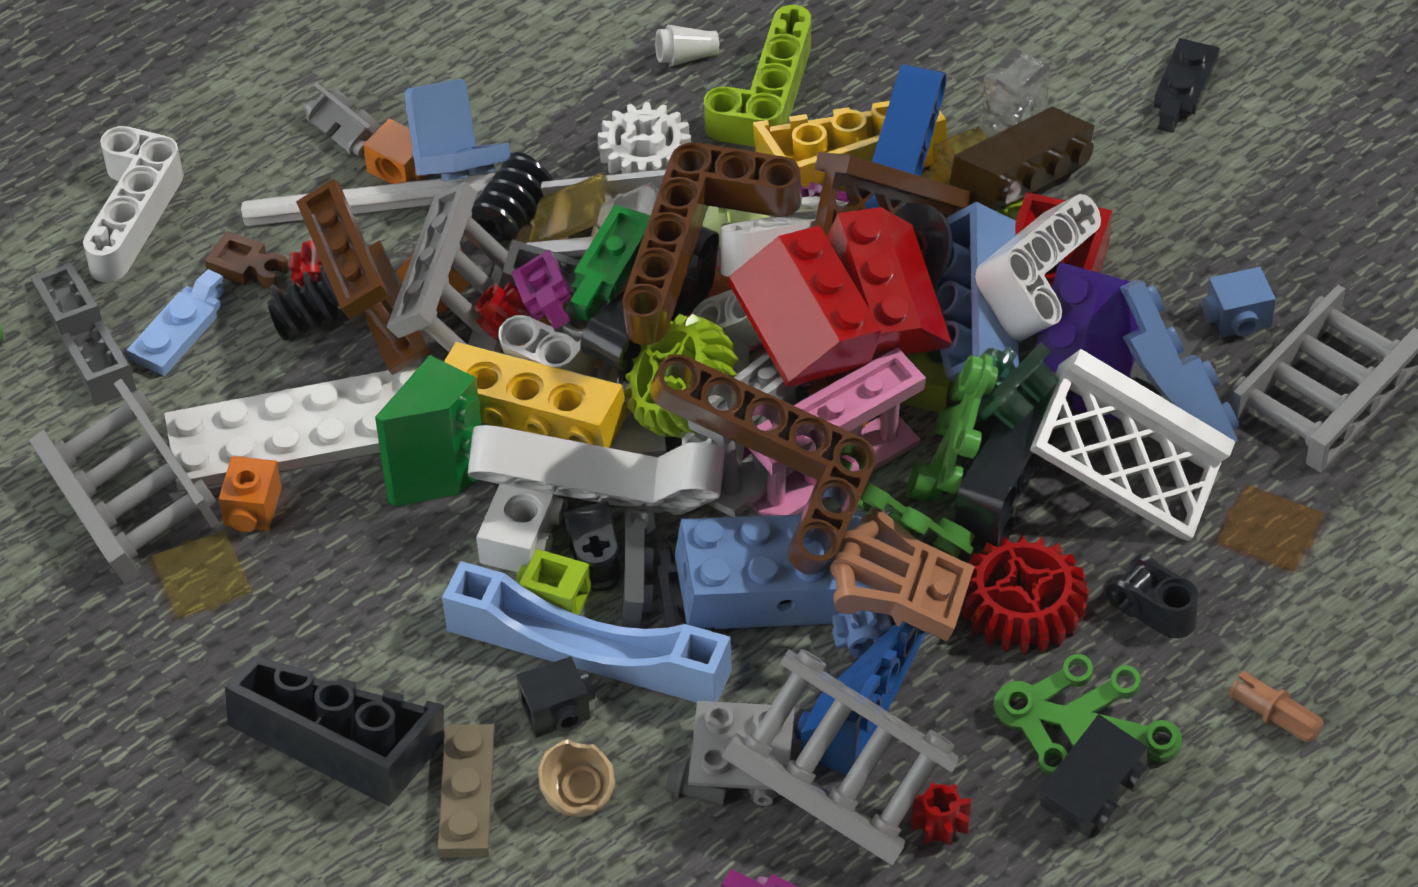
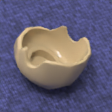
[538,739,616,817]

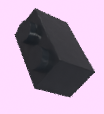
[1039,714,1150,838]

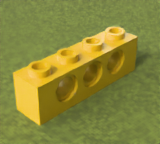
[444,342,628,448]

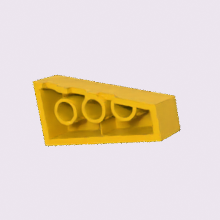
[753,101,948,192]

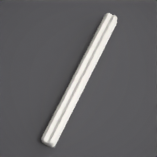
[241,172,495,226]

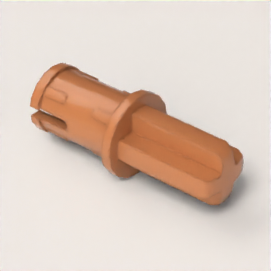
[1229,671,1324,742]

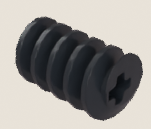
[471,152,553,243]
[267,265,341,341]

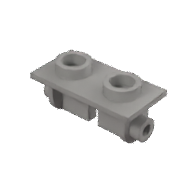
[304,82,380,158]

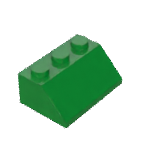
[375,355,482,506]

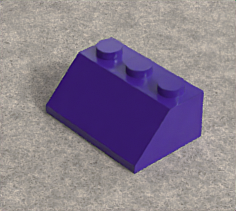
[1027,262,1149,420]

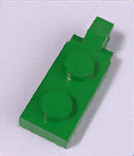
[570,205,651,322]

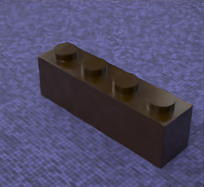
[949,106,1095,211]

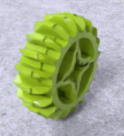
[624,314,739,439]

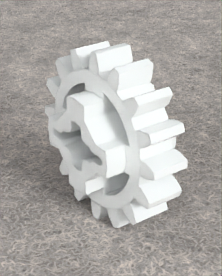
[598,102,691,174]

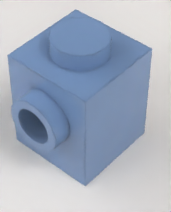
[1202,267,1276,337]

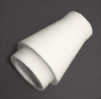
[655,25,719,67]

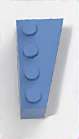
[922,202,1019,396]

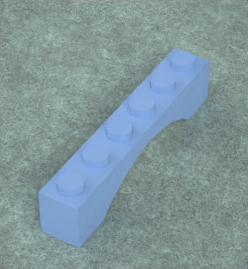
[442,561,732,703]

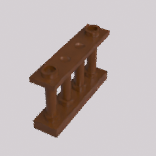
[296,179,431,375]

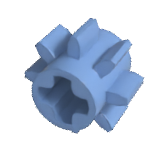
[832,610,892,658]

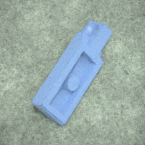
[126,269,226,376]

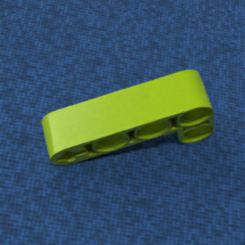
[704,5,811,147]

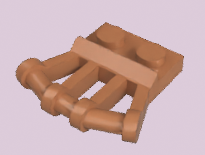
[830,509,974,641]

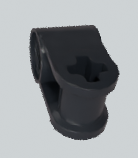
[562,501,621,592]
[1105,554,1198,639]

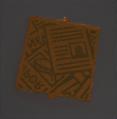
[1217,485,1323,572]

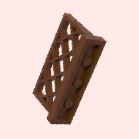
[814,152,972,253]

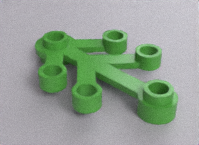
[906,354,998,502]
[840,456,975,558]
[994,654,1182,775]

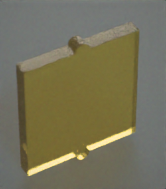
[528,172,608,243]
[152,530,252,619]

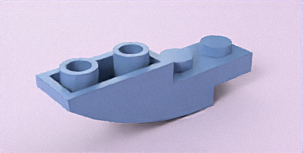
[1120,279,1239,442]

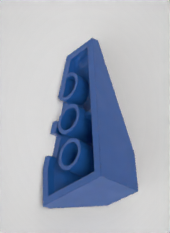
[796,621,927,774]

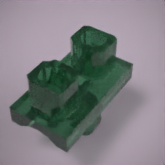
[977,343,1060,429]

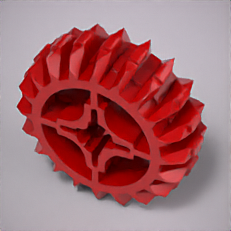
[961,533,1089,656]

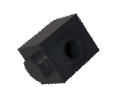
[516,656,595,737]

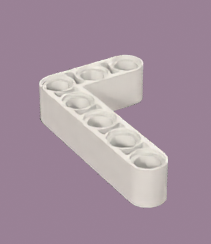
[468,425,725,515]

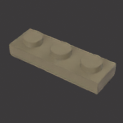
[438,724,495,858]

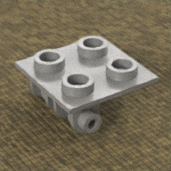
[688,701,795,806]

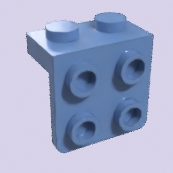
[405,79,510,181]

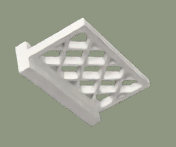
[1030,349,1235,541]

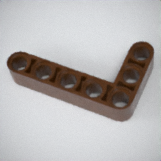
[623,143,802,345]
[650,354,876,574]

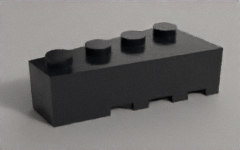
[225,656,444,807]

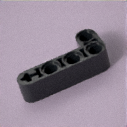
[580,225,719,370]
[955,373,1076,548]

